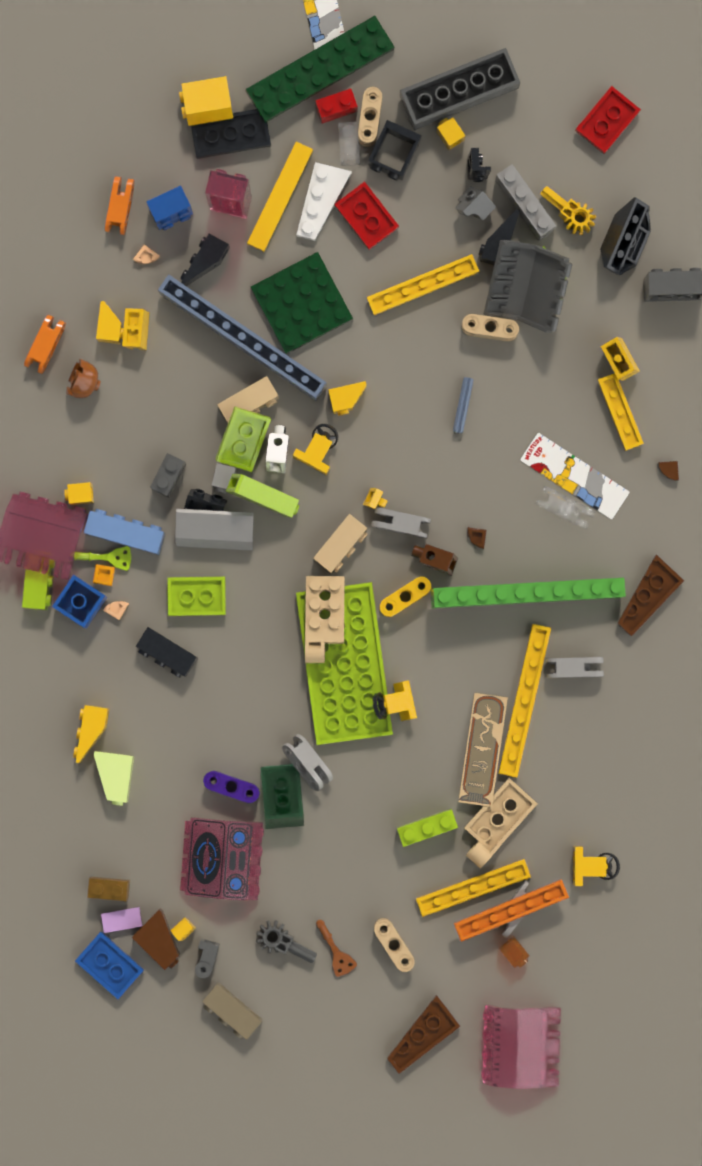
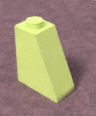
[94,751,134,806]

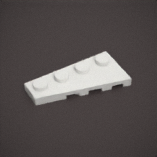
[296,162,352,241]

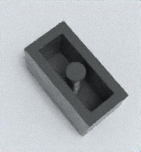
[150,453,186,498]

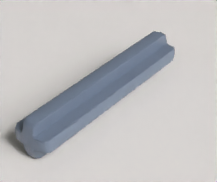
[453,377,473,433]

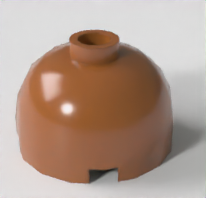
[66,359,101,398]

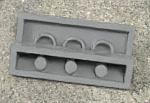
[175,509,254,550]

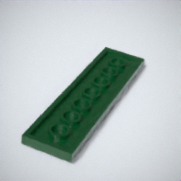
[245,16,395,123]

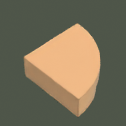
[133,244,160,264]
[103,601,129,620]

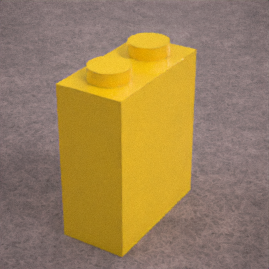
[179,76,233,126]

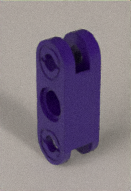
[203,771,260,803]

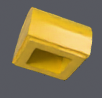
[170,917,196,941]

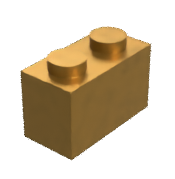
[87,877,130,901]

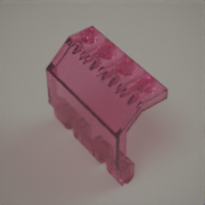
[0,491,89,580]
[481,1005,561,1089]

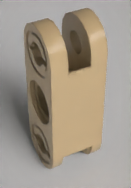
[358,87,382,147]
[462,314,519,341]
[374,918,415,972]

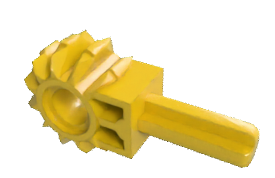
[540,186,596,235]

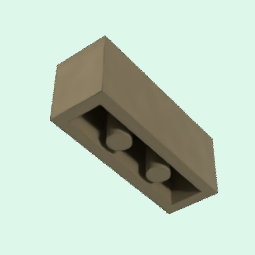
[202,982,263,1040]

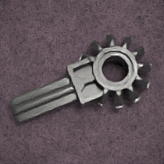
[256,920,317,963]

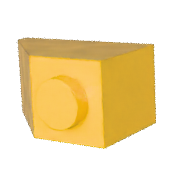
[96,301,124,344]
[328,381,367,416]

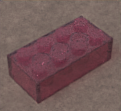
[205,169,252,218]

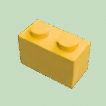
[600,337,640,381]

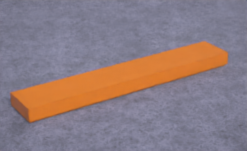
[454,879,569,942]

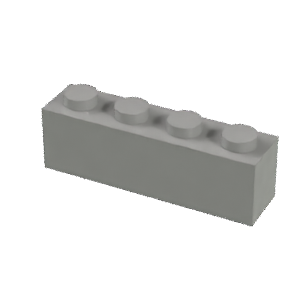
[495,164,556,241]

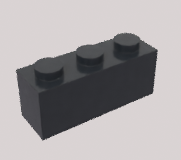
[136,627,198,678]

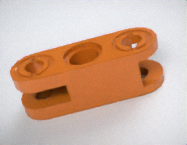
[105,176,135,235]
[24,315,66,374]

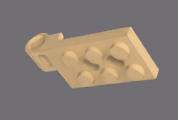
[305,576,345,663]
[464,778,538,868]

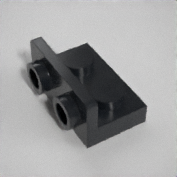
[467,148,491,182]
[184,489,227,511]

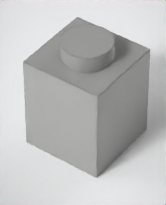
[212,463,237,494]

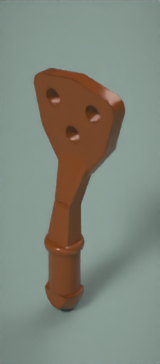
[316,920,357,977]

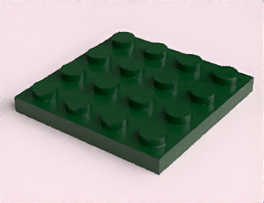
[251,252,353,354]

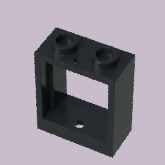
[368,120,422,181]

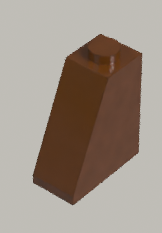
[132,908,180,970]

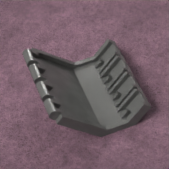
[483,240,572,333]

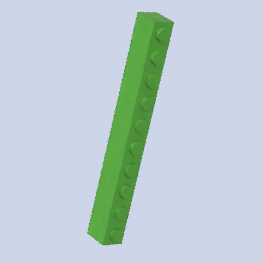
[430,578,626,609]

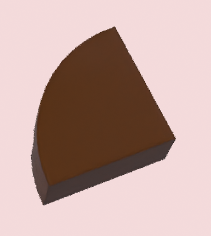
[658,461,679,481]
[467,527,487,549]

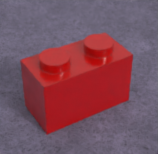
[315,88,358,124]

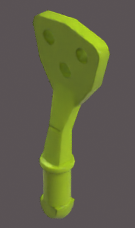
[71,546,131,571]

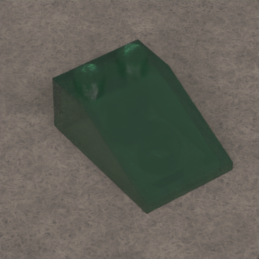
[261,764,304,829]

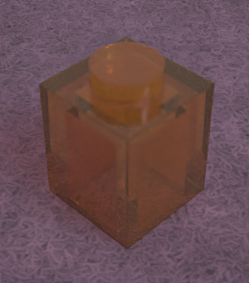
[499,936,529,968]

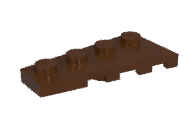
[617,554,684,636]
[387,995,460,1074]

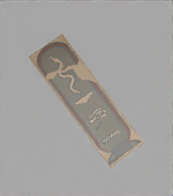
[458,693,508,807]

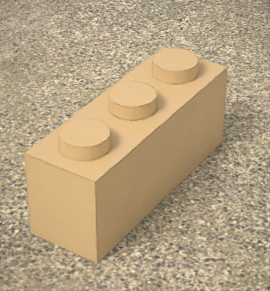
[217,376,279,423]
[313,514,368,574]

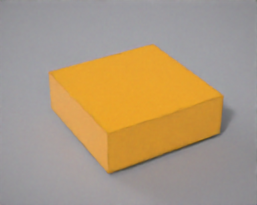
[93,564,115,586]

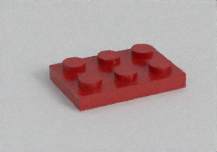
[575,86,641,154]
[334,181,399,250]

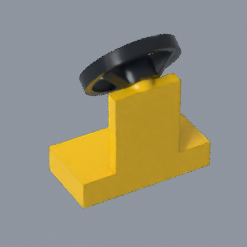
[293,424,339,475]
[373,680,417,721]
[573,846,620,886]

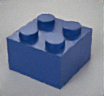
[146,185,193,230]
[52,575,107,629]

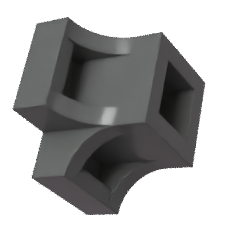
[455,186,496,220]

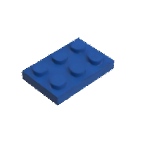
[75,931,144,999]

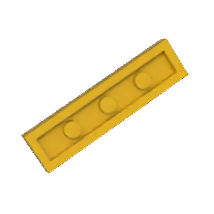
[597,373,644,451]

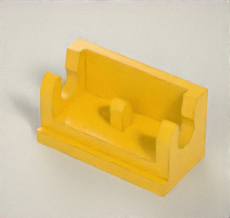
[122,308,150,350]

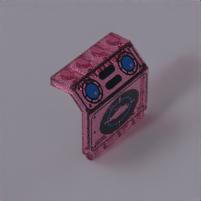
[180,817,264,900]

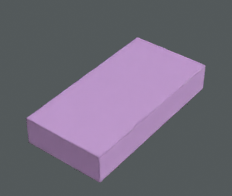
[101,907,143,933]

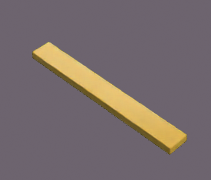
[498,624,551,778]

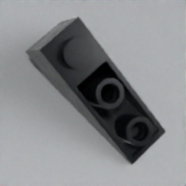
[180,233,230,286]

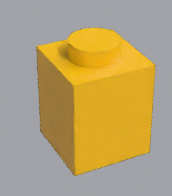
[436,117,465,150]
[65,482,94,505]

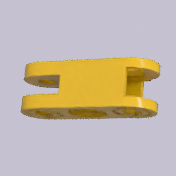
[380,577,431,617]

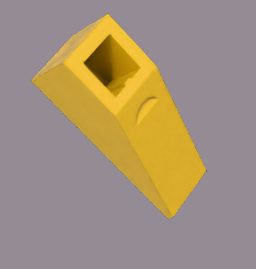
[73,705,109,763]

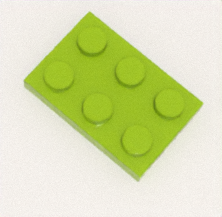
[215,406,271,472]
[167,576,226,616]

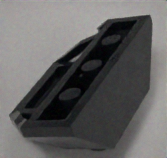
[600,197,651,276]

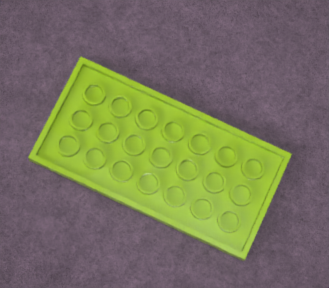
[296,582,393,745]

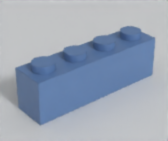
[84,509,165,555]

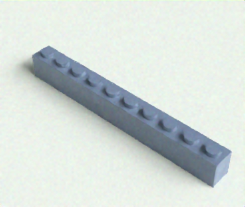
[158,274,327,401]

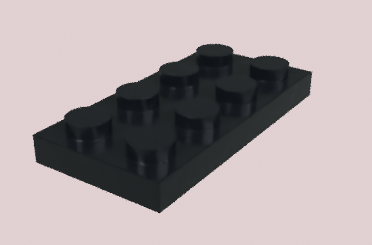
[191,109,271,159]

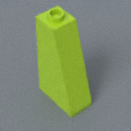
[225,474,299,518]

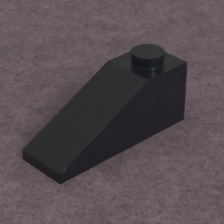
[478,209,520,266]

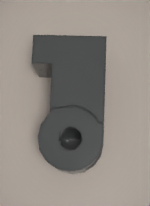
[195,938,220,978]

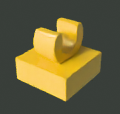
[363,488,388,509]

